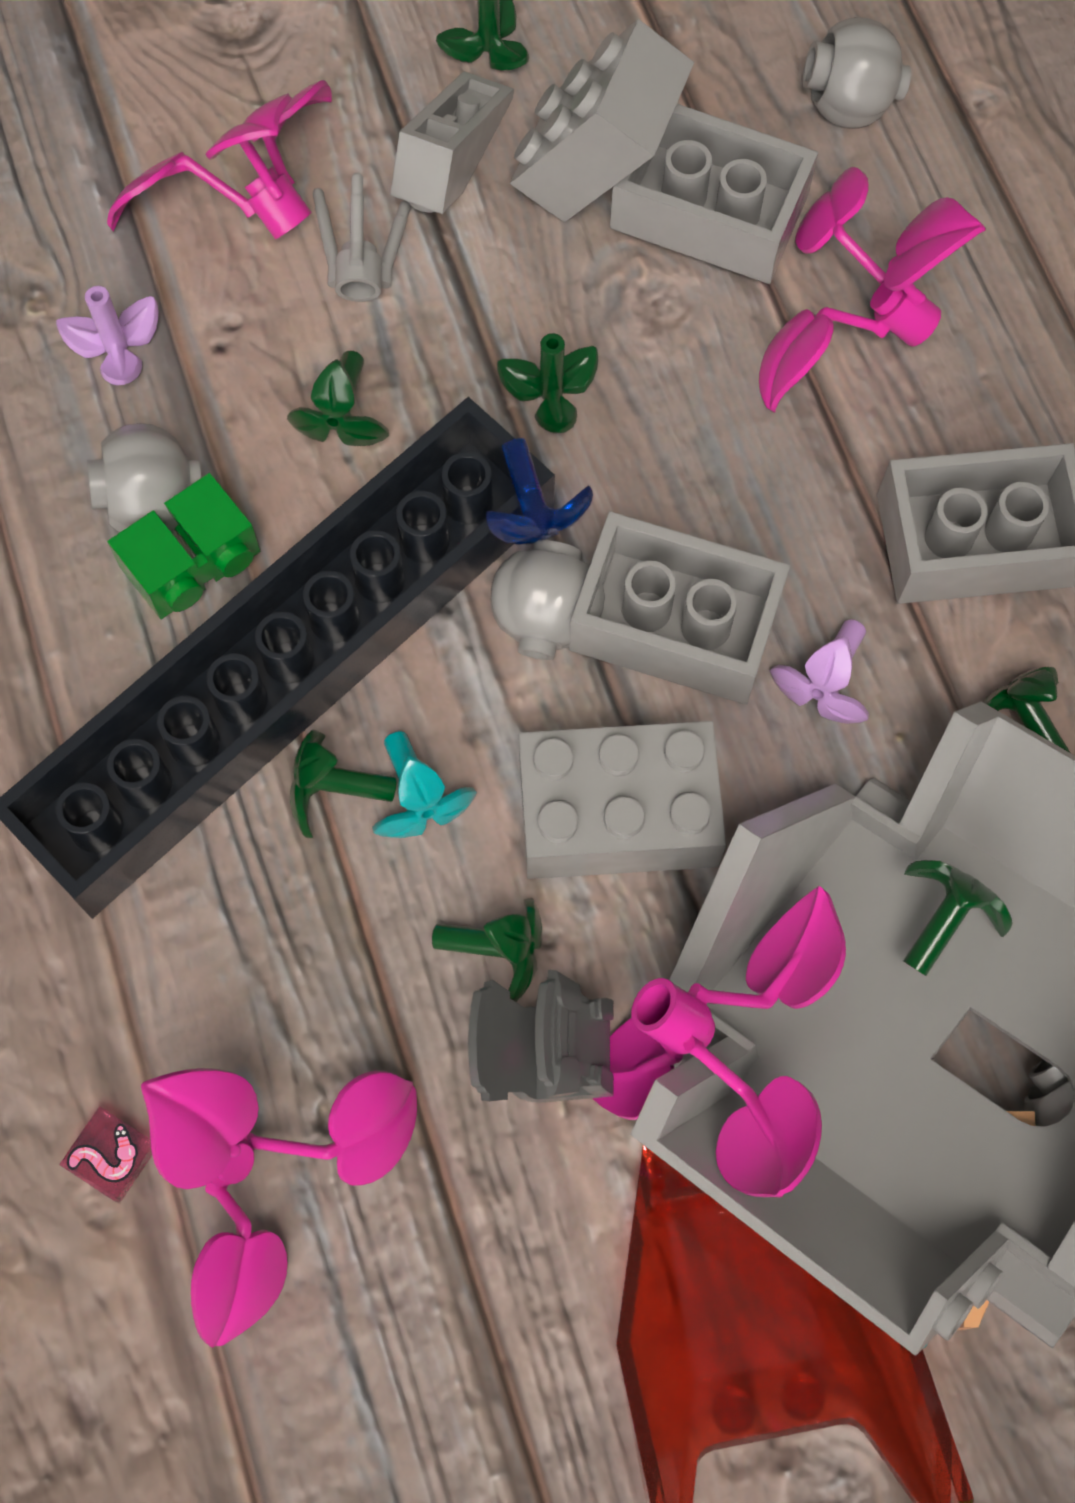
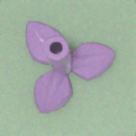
[56,286,159,385]
[770,620,869,724]

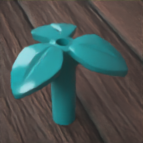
[372,731,477,838]

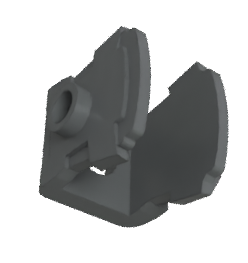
[468,970,614,1103]

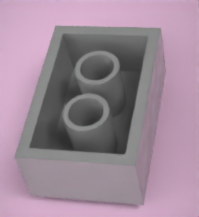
[510,19,694,222]
[610,104,818,284]
[877,443,1075,604]
[569,511,791,705]
[519,721,726,879]

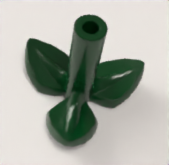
[436,0,530,71]
[497,333,598,433]
[287,351,389,446]
[983,667,1071,753]
[290,730,396,838]
[903,860,1013,976]
[432,898,542,1002]

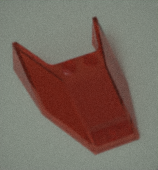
[616,1146,974,1503]

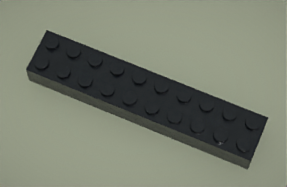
[0,396,555,919]

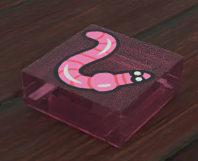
[59,1106,152,1204]

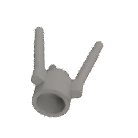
[313,173,411,302]

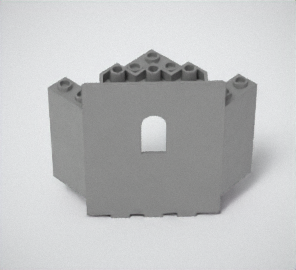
[630,701,1075,1356]

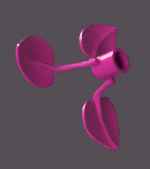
[107,80,332,240]
[759,167,986,413]
[592,886,846,1198]
[141,1068,417,1348]

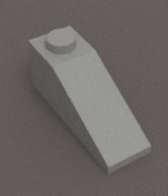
[390,71,514,214]

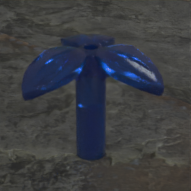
[486,438,593,545]

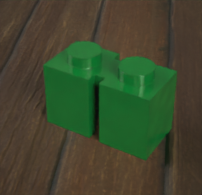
[107,472,261,620]

